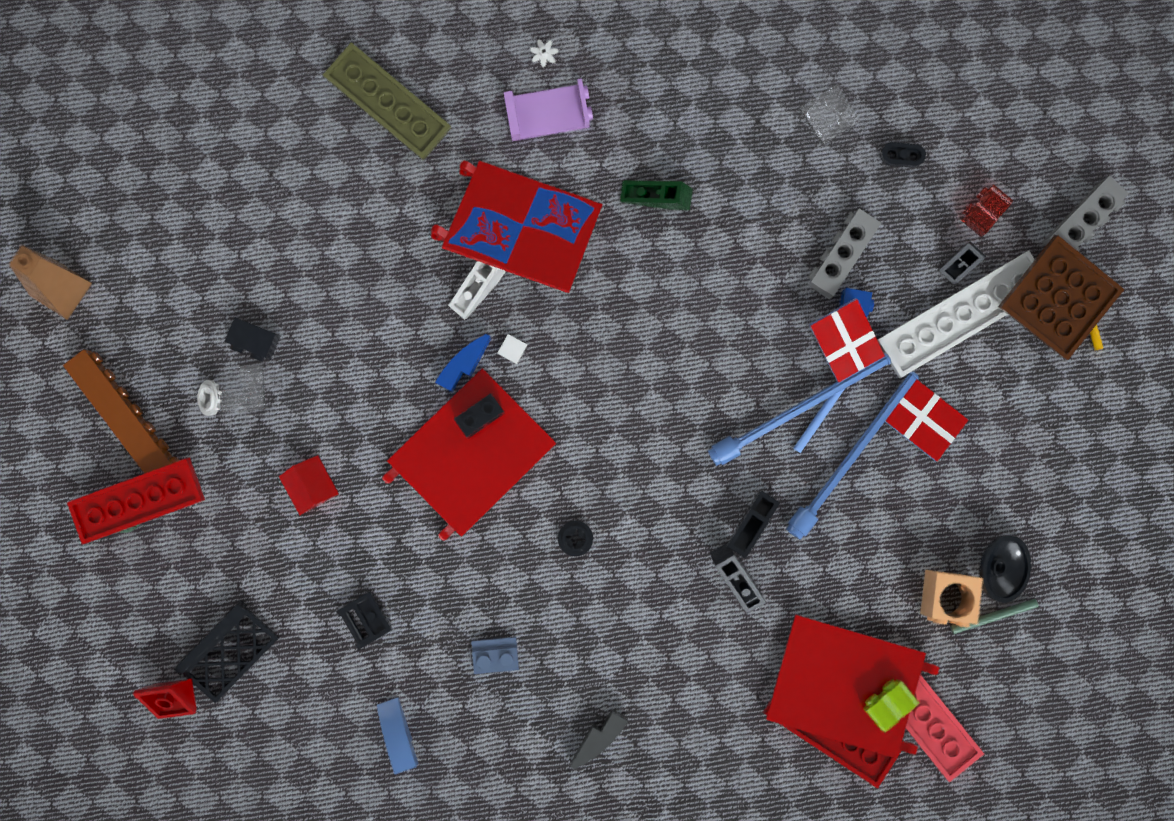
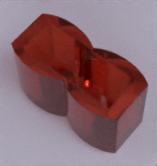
[961,184,1013,237]

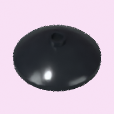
[979,535,1031,603]

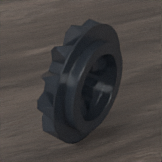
[558,521,593,557]

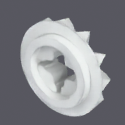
[197,380,222,416]

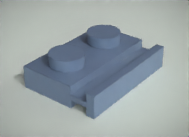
[471,636,519,674]

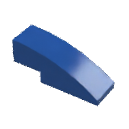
[435,334,492,392]

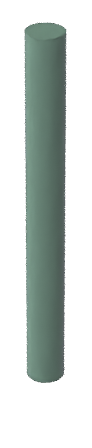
[950,599,1038,635]

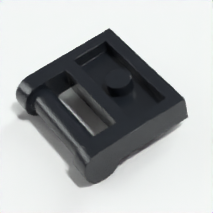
[336,591,393,650]

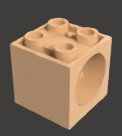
[920,570,983,627]

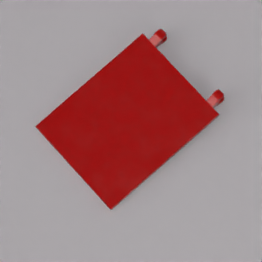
[382,368,557,541]
[766,614,939,759]

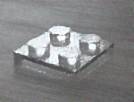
[799,85,861,146]

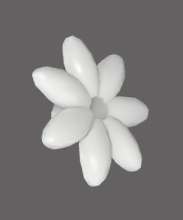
[530,40,558,68]

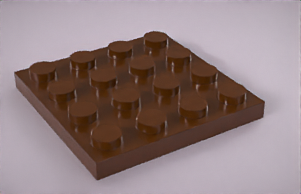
[998,235,1125,360]

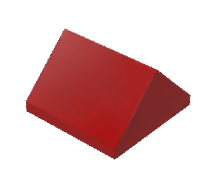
[279,455,339,516]
[133,678,197,719]

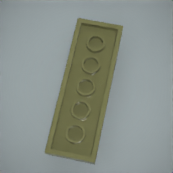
[323,42,451,161]

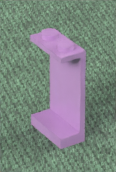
[503,79,593,141]

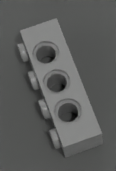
[1042,175,1129,252]
[808,208,881,300]

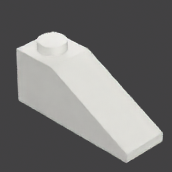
[449,261,506,320]

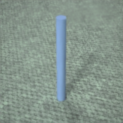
[793,389,844,453]

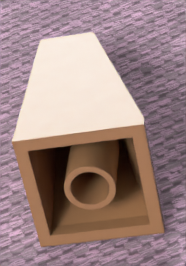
[9,245,92,320]

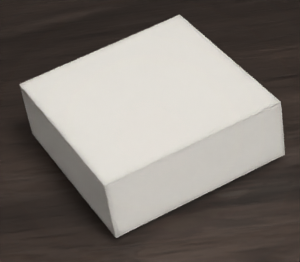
[497,334,528,364]

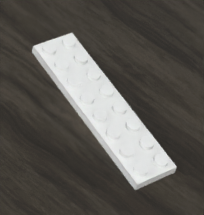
[877,251,1035,378]

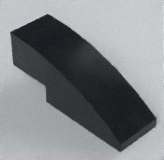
[727,490,780,559]

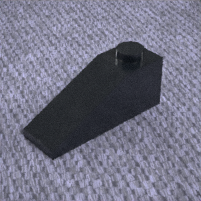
[710,542,766,614]

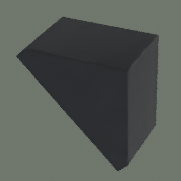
[939,241,986,286]

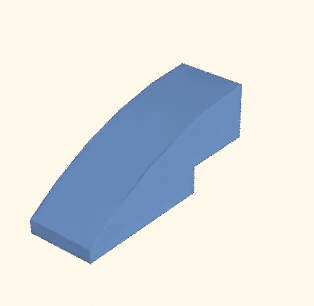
[377,697,418,774]

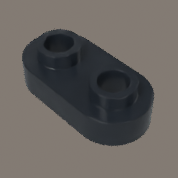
[880,142,926,168]

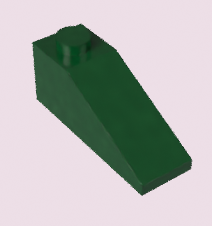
[620,180,693,210]

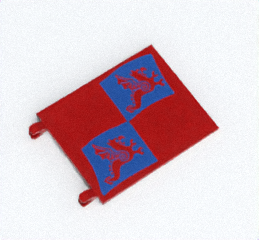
[431,160,603,293]

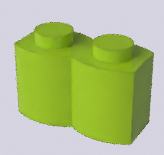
[863,679,919,732]

